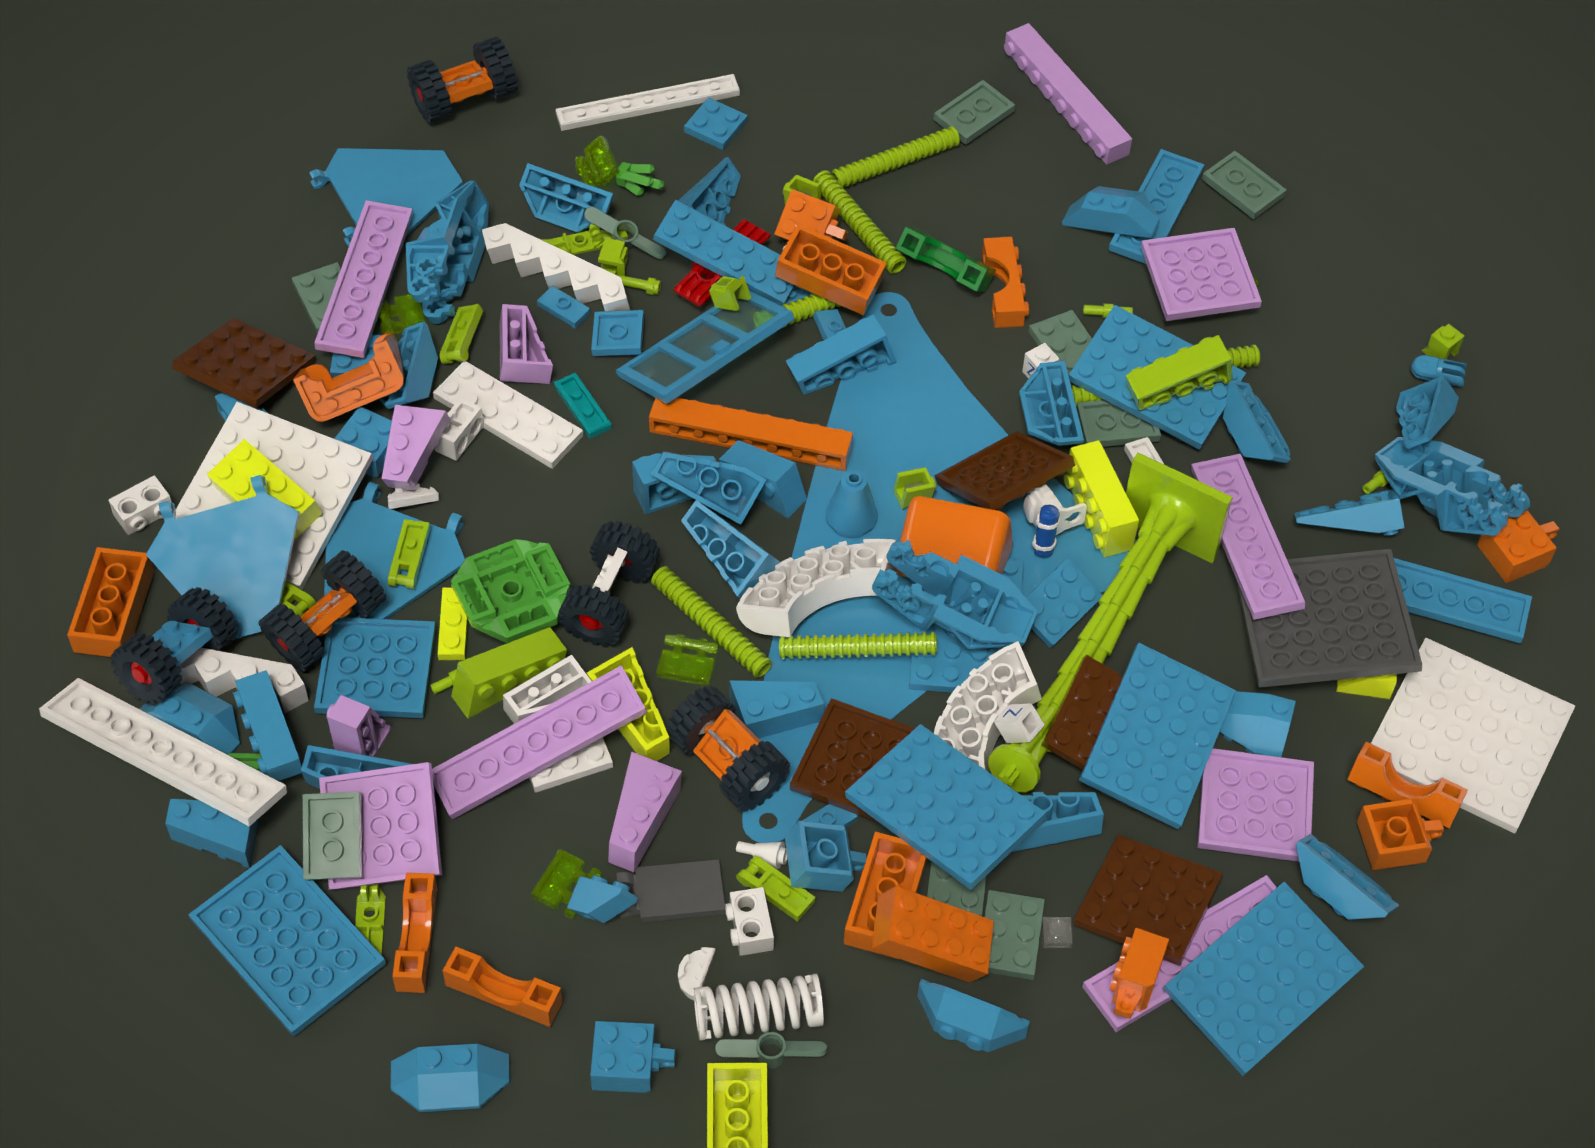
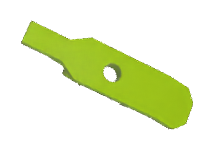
[540,223,628,255]
[355,884,386,956]

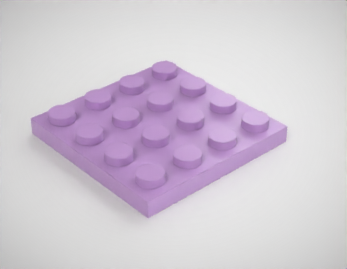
[1141,228,1262,321]
[1197,748,1314,862]
[319,762,442,891]

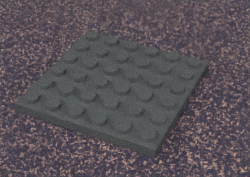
[1235,549,1422,688]

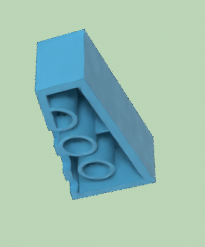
[786,314,896,395]
[681,500,780,599]
[233,670,301,781]
[301,745,412,789]
[1012,792,1104,852]

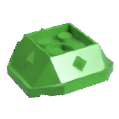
[451,539,570,643]

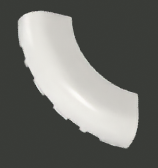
[736,539,896,637]
[934,641,1042,772]

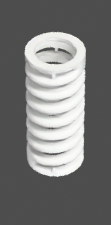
[694,974,824,1041]

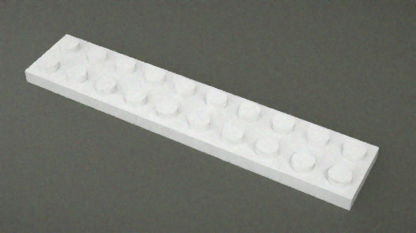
[39,678,287,826]

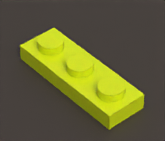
[438,588,468,660]

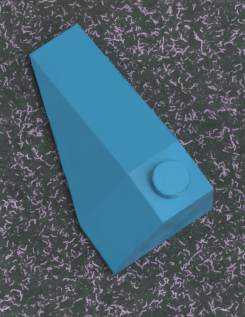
[678,157,741,226]
[1396,376,1459,449]
[650,451,766,525]
[1294,489,1405,535]
[1220,691,1296,757]

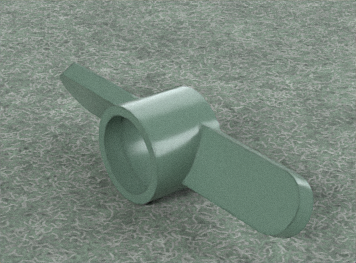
[584,207,666,259]
[715,1032,827,1069]

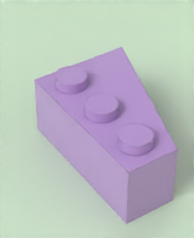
[499,304,553,384]
[382,405,451,490]
[326,695,392,757]

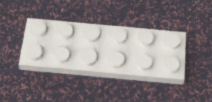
[433,361,583,469]

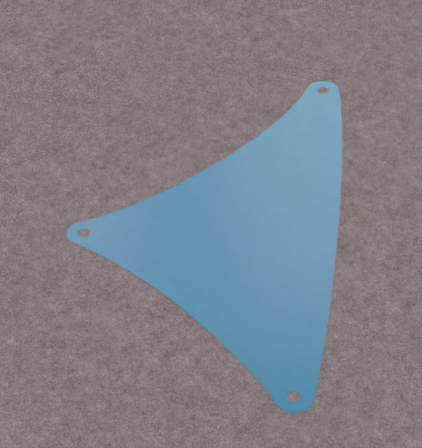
[742,292,1137,843]

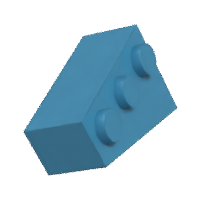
[719,440,807,519]
[729,680,824,738]
[165,799,259,868]

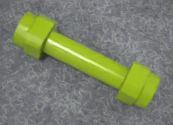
[606,269,661,295]

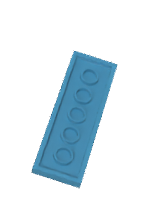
[1109,149,1205,264]
[653,200,794,306]
[1394,558,1532,644]

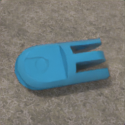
[1411,355,1467,388]

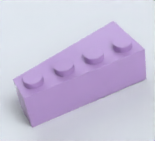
[608,752,682,872]

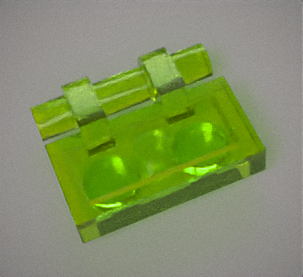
[575,135,620,187]
[379,294,426,338]
[657,634,719,686]
[531,849,602,919]

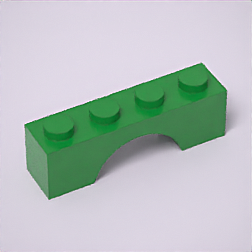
[895,227,996,292]

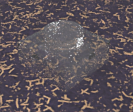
[1042,917,1073,948]

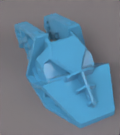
[406,181,489,324]
[1375,437,1530,536]
[872,540,1038,649]

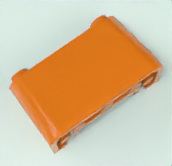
[293,331,404,422]
[894,496,1013,578]

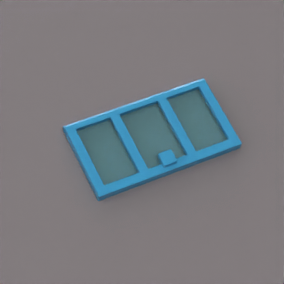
[616,291,794,404]

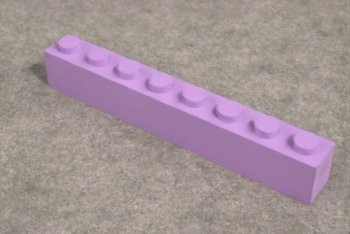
[1004,23,1132,165]

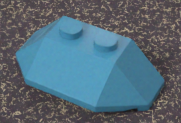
[519,163,614,233]
[1062,186,1160,238]
[379,322,438,409]
[1019,361,1084,446]
[1223,380,1291,463]
[140,682,240,755]
[1296,834,1399,920]
[918,979,1030,1052]
[391,1044,510,1112]

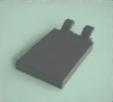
[616,859,726,923]

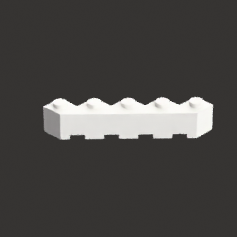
[482,223,630,311]
[179,648,308,714]

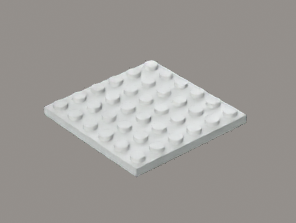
[176,402,374,590]
[1371,638,1575,833]

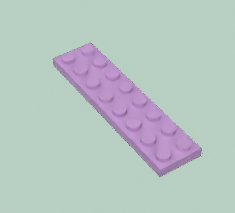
[314,200,413,358]
[1191,454,1305,620]
[432,665,647,820]
[1082,875,1277,1032]

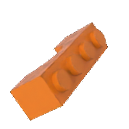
[982,237,1029,328]
[1347,742,1468,829]
[392,873,438,993]
[443,946,563,1027]

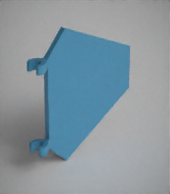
[309,148,463,247]
[146,475,300,639]
[324,482,465,619]

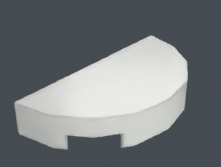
[388,483,439,509]
[678,947,716,1000]

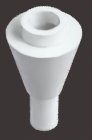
[736,841,788,869]

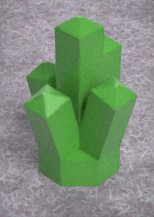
[616,162,664,196]

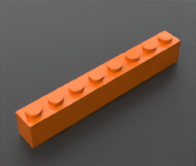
[649,397,853,471]

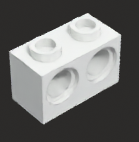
[435,397,484,461]
[109,475,171,535]
[725,887,774,956]

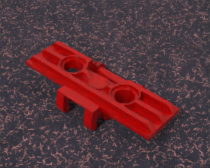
[673,219,771,307]

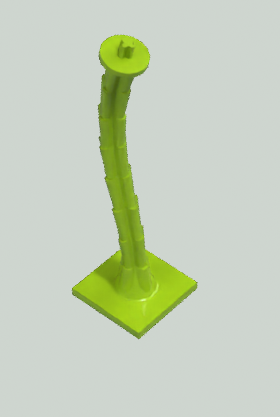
[988,452,1233,792]

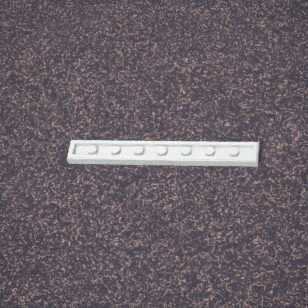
[556,74,740,131]

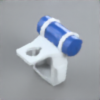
[1023,483,1087,557]

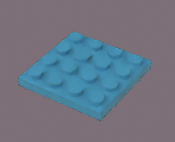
[314,617,436,718]

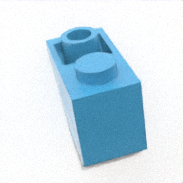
[567,875,638,923]

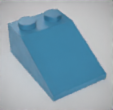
[632,453,716,515]

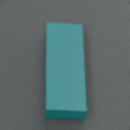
[554,372,612,439]

